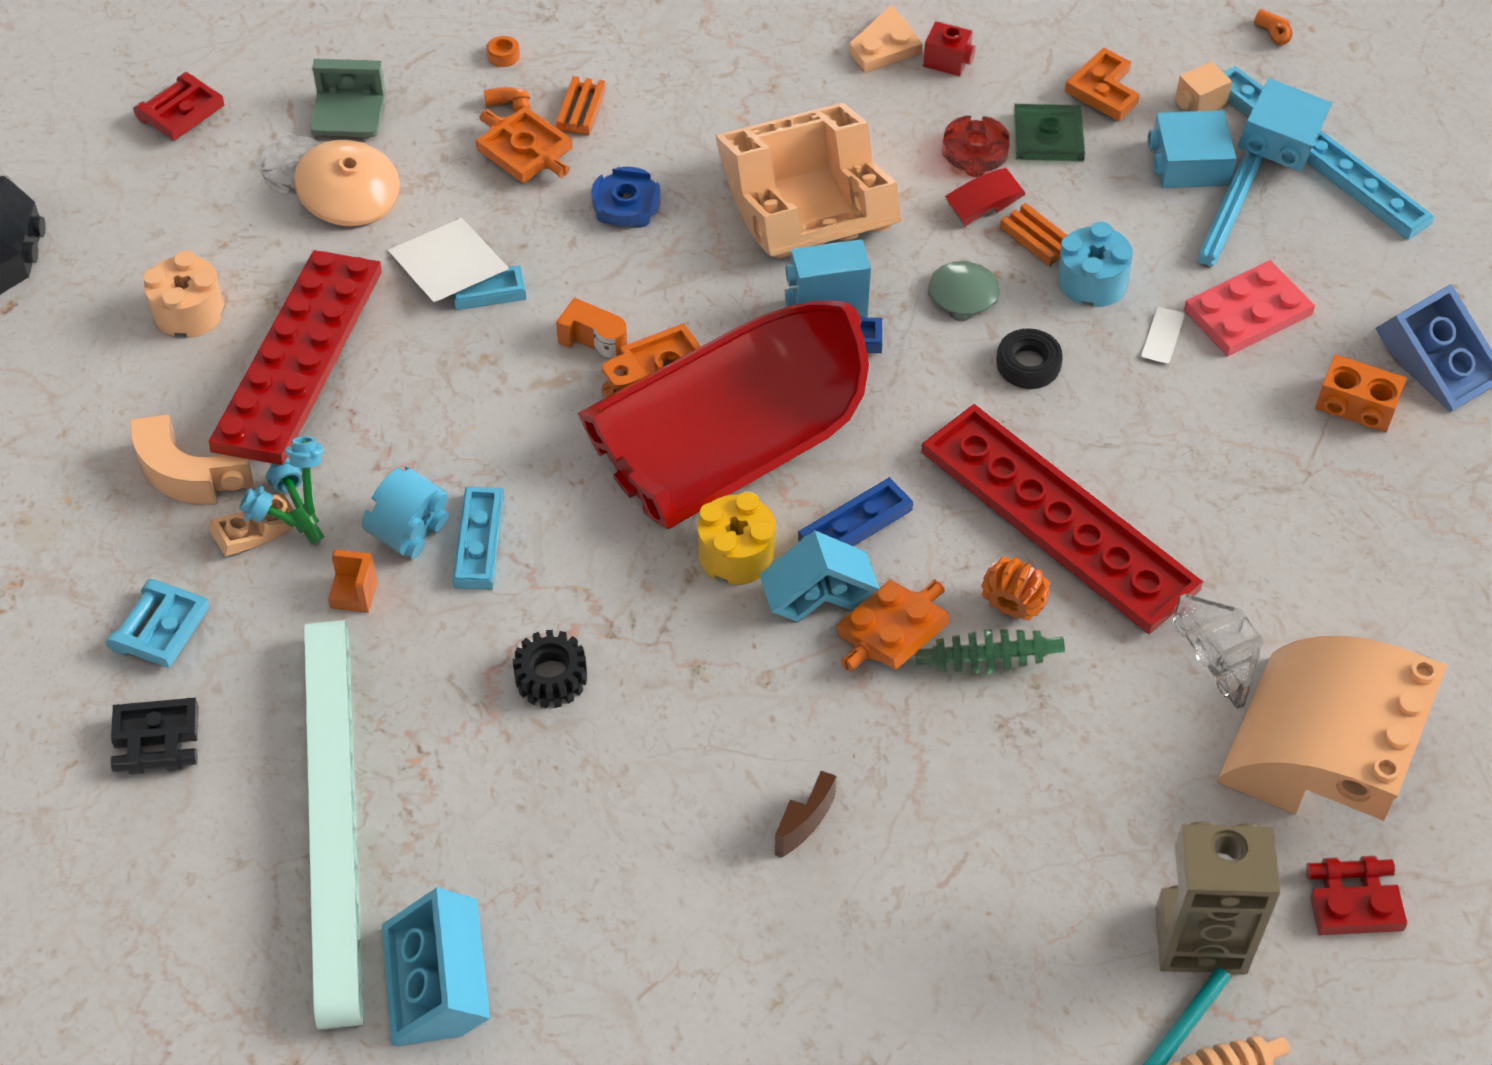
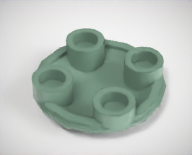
[928,261,1000,321]

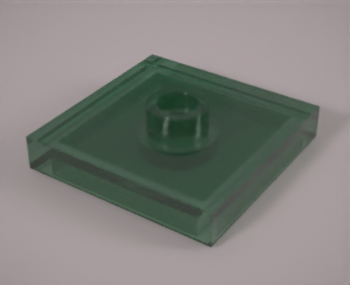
[1013,104,1085,161]

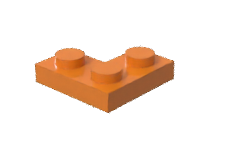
[1064,47,1140,122]

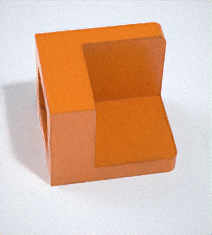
[328,549,378,613]

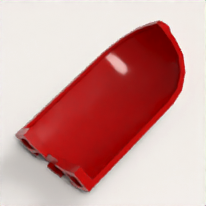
[578,300,869,529]

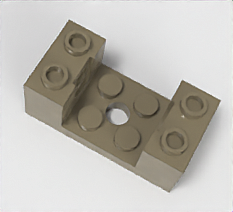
[1155,821,1280,974]

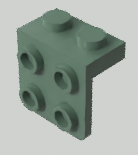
[310,59,386,137]

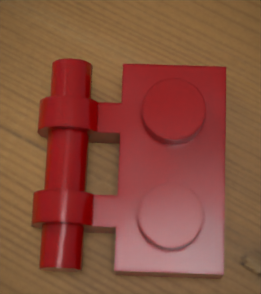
[1306,856,1408,935]

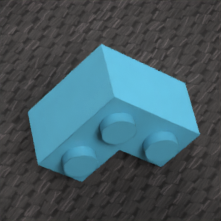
[759,530,879,622]

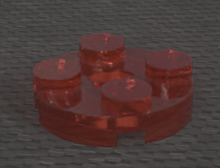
[941,115,1010,178]

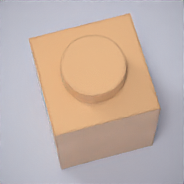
[1175,61,1232,112]

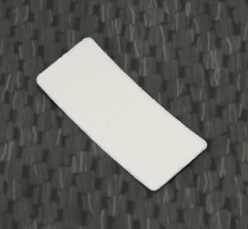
[1141,307,1185,364]

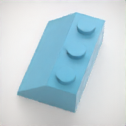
[382,887,490,1046]

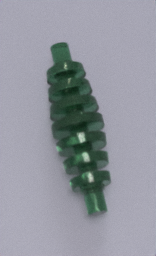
[915,629,1065,673]

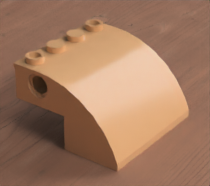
[715,103,902,258]
[1217,636,1447,821]

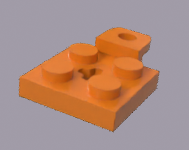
[602,323,701,398]

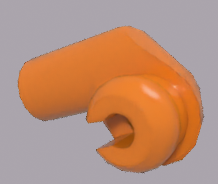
[1254,9,1292,45]

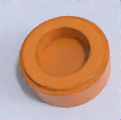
[486,36,520,67]

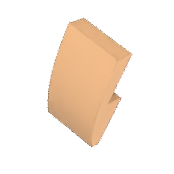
[209,493,295,556]

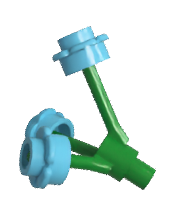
[239,436,325,545]

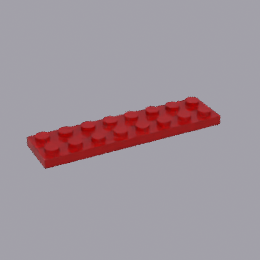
[208,250,382,465]
[921,404,1203,635]

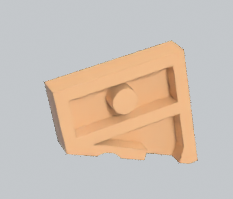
[849,6,923,73]

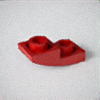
[945,167,1026,227]

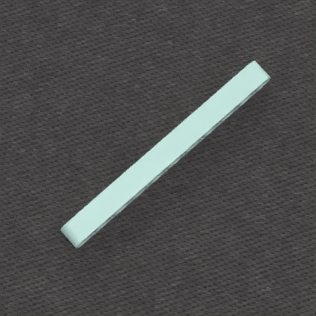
[304,620,364,1030]

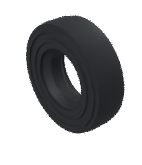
[996,328,1063,389]

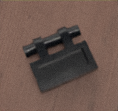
[111,697,199,775]

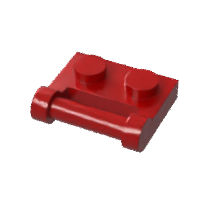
[133,72,225,141]

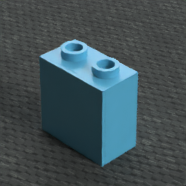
[1238,78,1332,172]
[1147,110,1236,188]
[785,239,871,317]

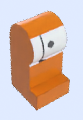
[556,297,627,358]

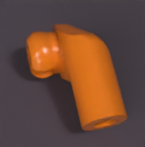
[484,87,531,112]

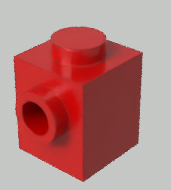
[923,21,976,76]

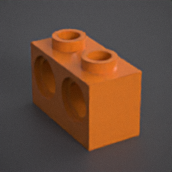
[1315,354,1407,432]

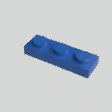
[798,477,913,546]

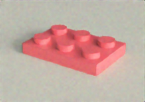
[1184,260,1315,357]

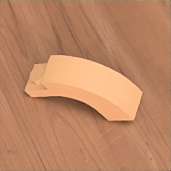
[131,414,254,504]

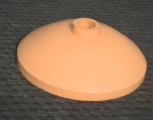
[294,140,400,226]

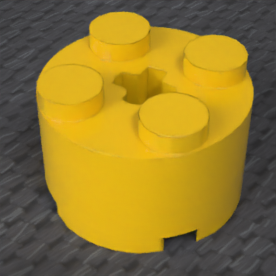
[697,492,776,585]

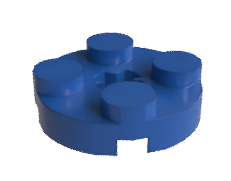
[591,166,661,228]

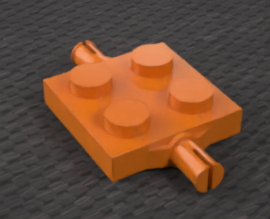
[476,106,573,184]
[836,579,950,672]

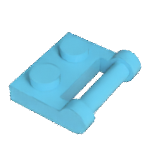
[106,579,210,669]

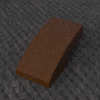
[775,771,837,857]

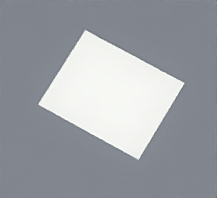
[388,218,510,302]

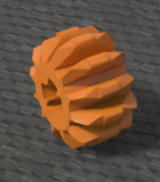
[981,557,1050,621]

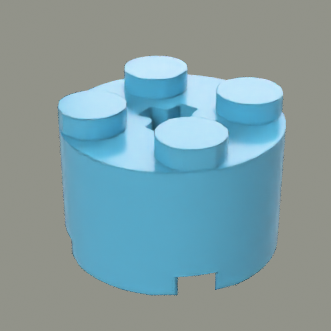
[1058,222,1133,307]
[362,466,449,559]

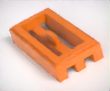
[556,76,606,135]
[1000,203,1068,266]

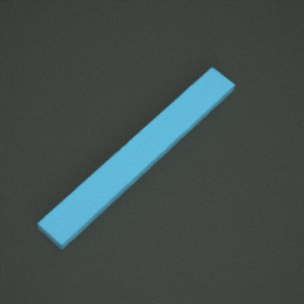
[1224,66,1435,240]

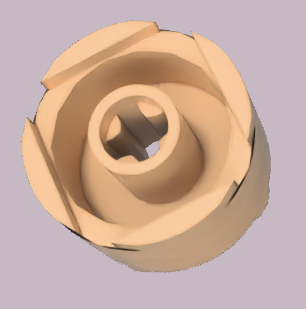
[143,250,224,337]

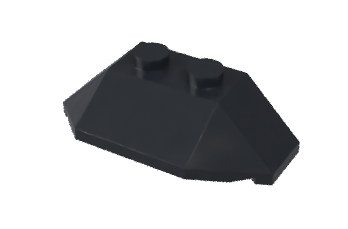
[0,175,46,295]

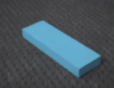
[453,487,504,589]

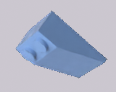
[1375,284,1492,412]

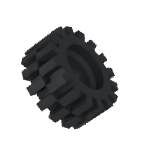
[513,630,587,708]

